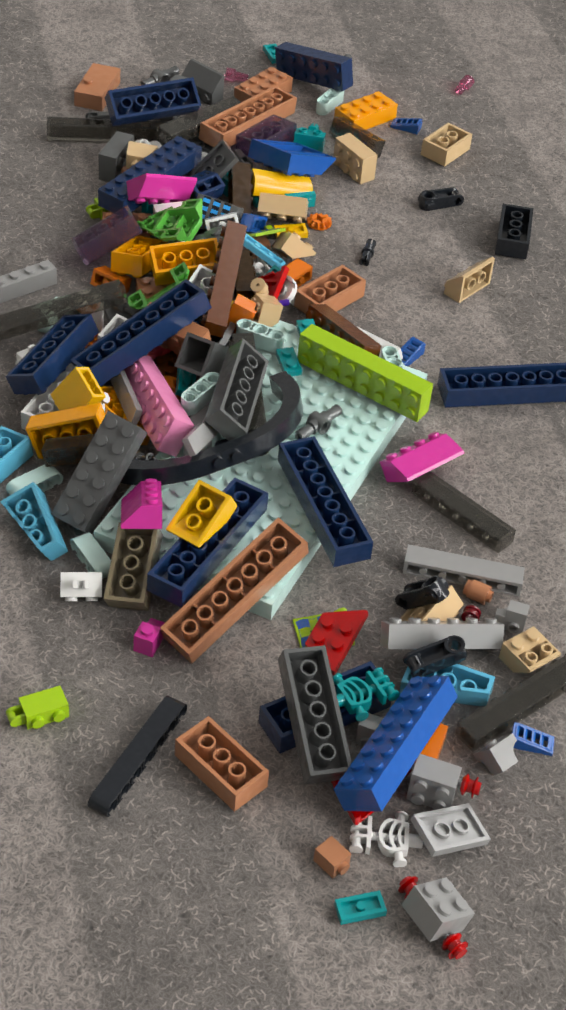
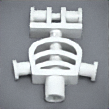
[349,811,423,867]

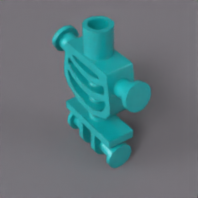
[333,667,400,721]

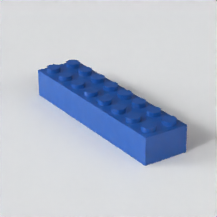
[334,675,458,812]

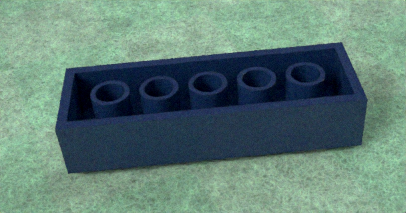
[275,42,353,91]
[105,77,201,126]
[5,314,99,395]
[258,661,392,754]

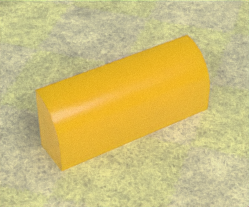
[251,168,313,196]

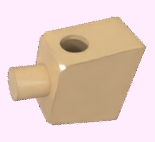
[126,141,158,168]

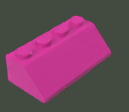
[126,173,197,204]
[380,432,464,482]
[121,478,162,529]

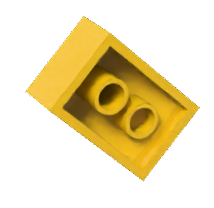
[166,480,238,548]

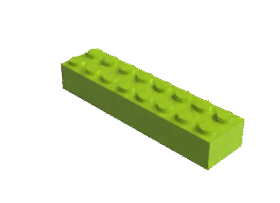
[297,324,433,422]

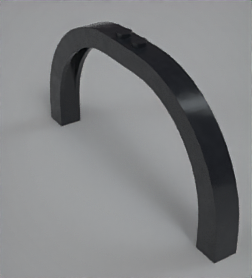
[84,371,303,485]

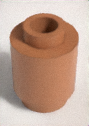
[463,579,494,605]

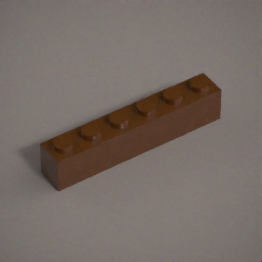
[305,304,382,357]

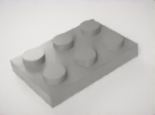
[411,803,491,857]

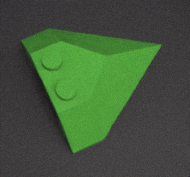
[134,198,203,243]
[126,262,190,310]

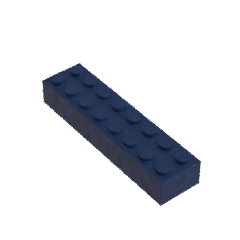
[98,136,202,218]
[70,279,212,387]
[437,363,566,408]
[278,436,373,567]
[147,478,268,608]

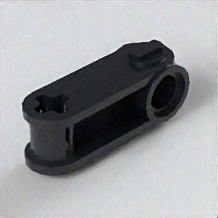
[418,187,464,211]
[395,575,450,610]
[403,635,467,677]

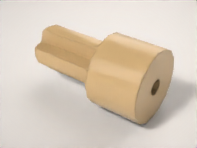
[250,278,269,295]

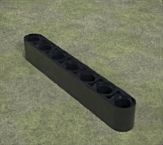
[88,695,187,817]

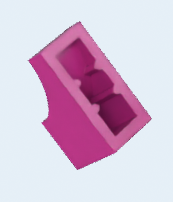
[133,618,165,658]

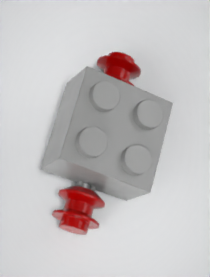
[405,754,482,810]
[398,876,475,959]

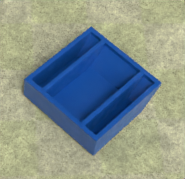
[248,139,336,177]

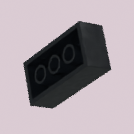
[495,203,534,260]

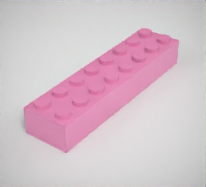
[124,355,194,457]

